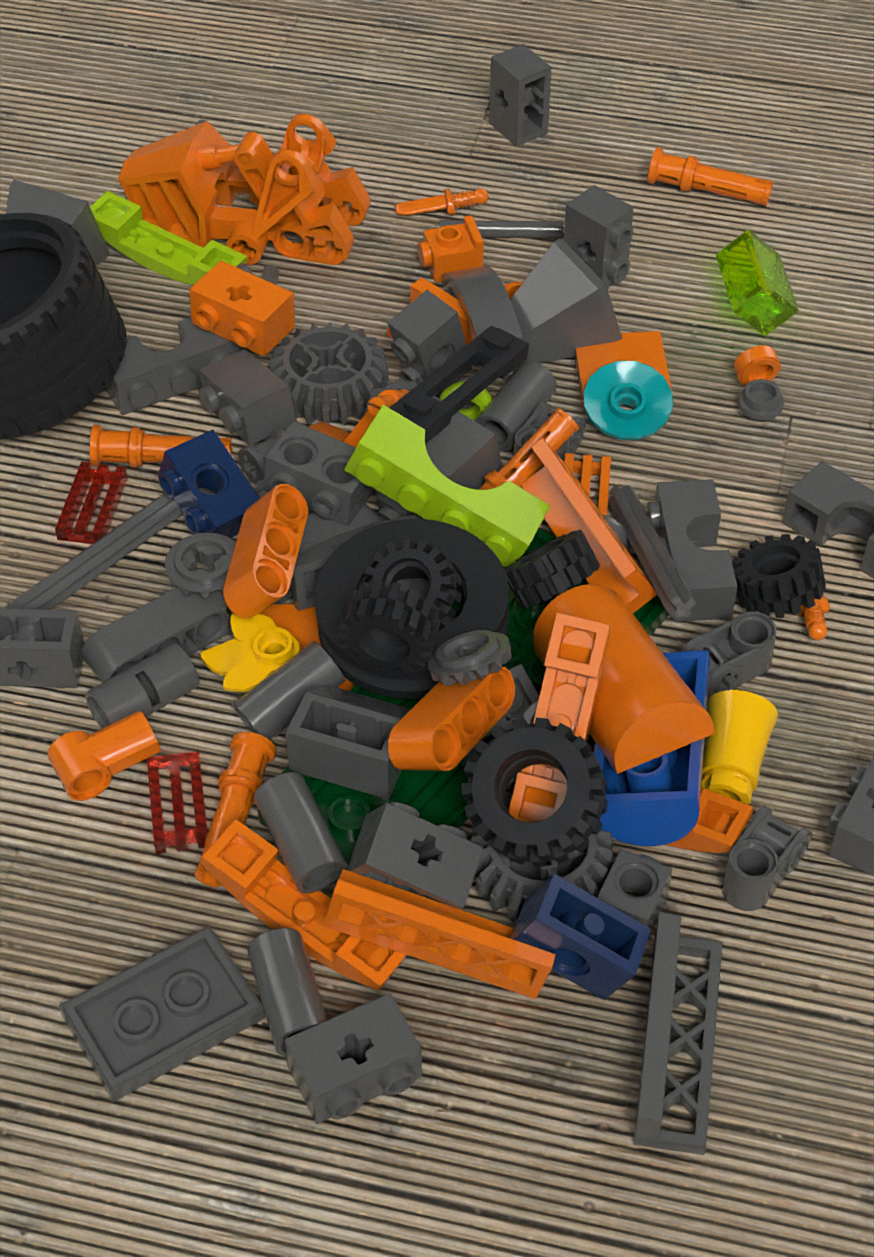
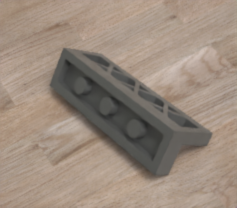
[633,912,723,1155]

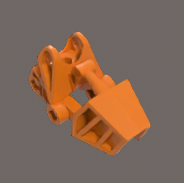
[118,114,371,265]

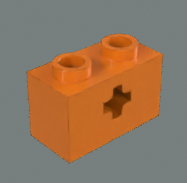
[189,261,295,357]

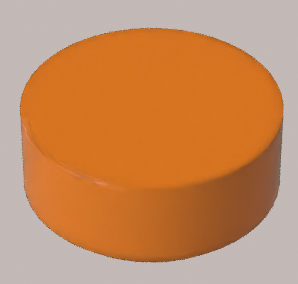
[734,345,781,386]

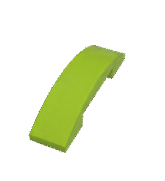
[90,190,247,285]

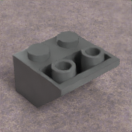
[286,685,411,800]

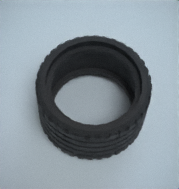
[0,213,127,439]

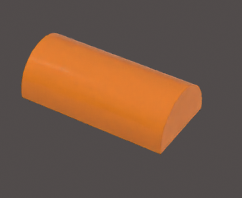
[533,584,715,774]

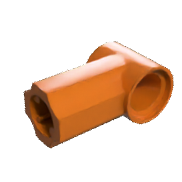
[48,711,161,801]

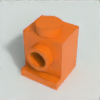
[418,215,484,283]

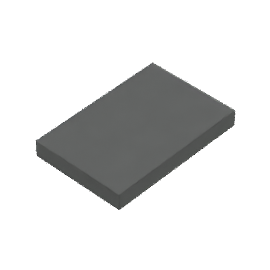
[59,926,265,1103]

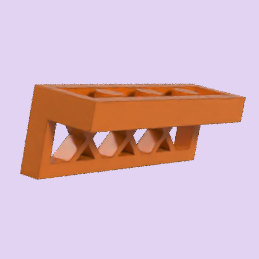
[521,438,658,613]
[323,869,556,999]

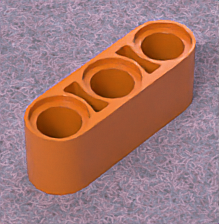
[223,484,308,619]
[388,667,515,771]

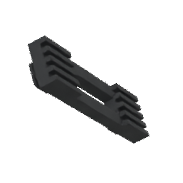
[390,325,530,444]

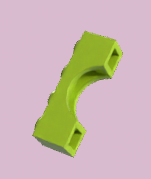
[344,404,550,568]

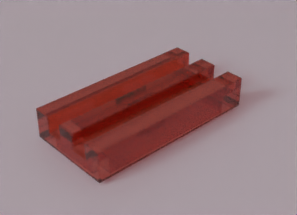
[55,461,128,544]
[147,751,208,854]

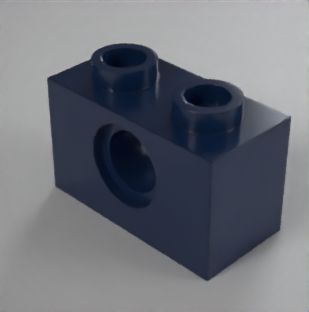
[158,429,260,538]
[510,873,651,1000]

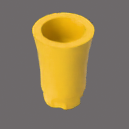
[701,690,778,805]

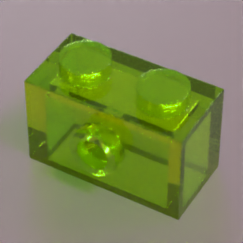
[716,229,799,336]

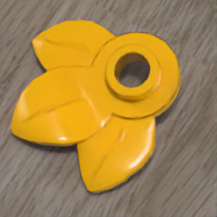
[200,613,301,692]

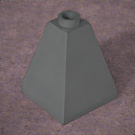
[5,180,109,266]
[510,238,622,367]
[376,396,503,521]

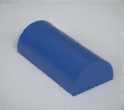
[594,650,710,846]

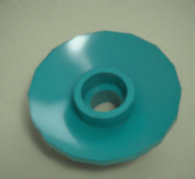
[583,361,673,440]

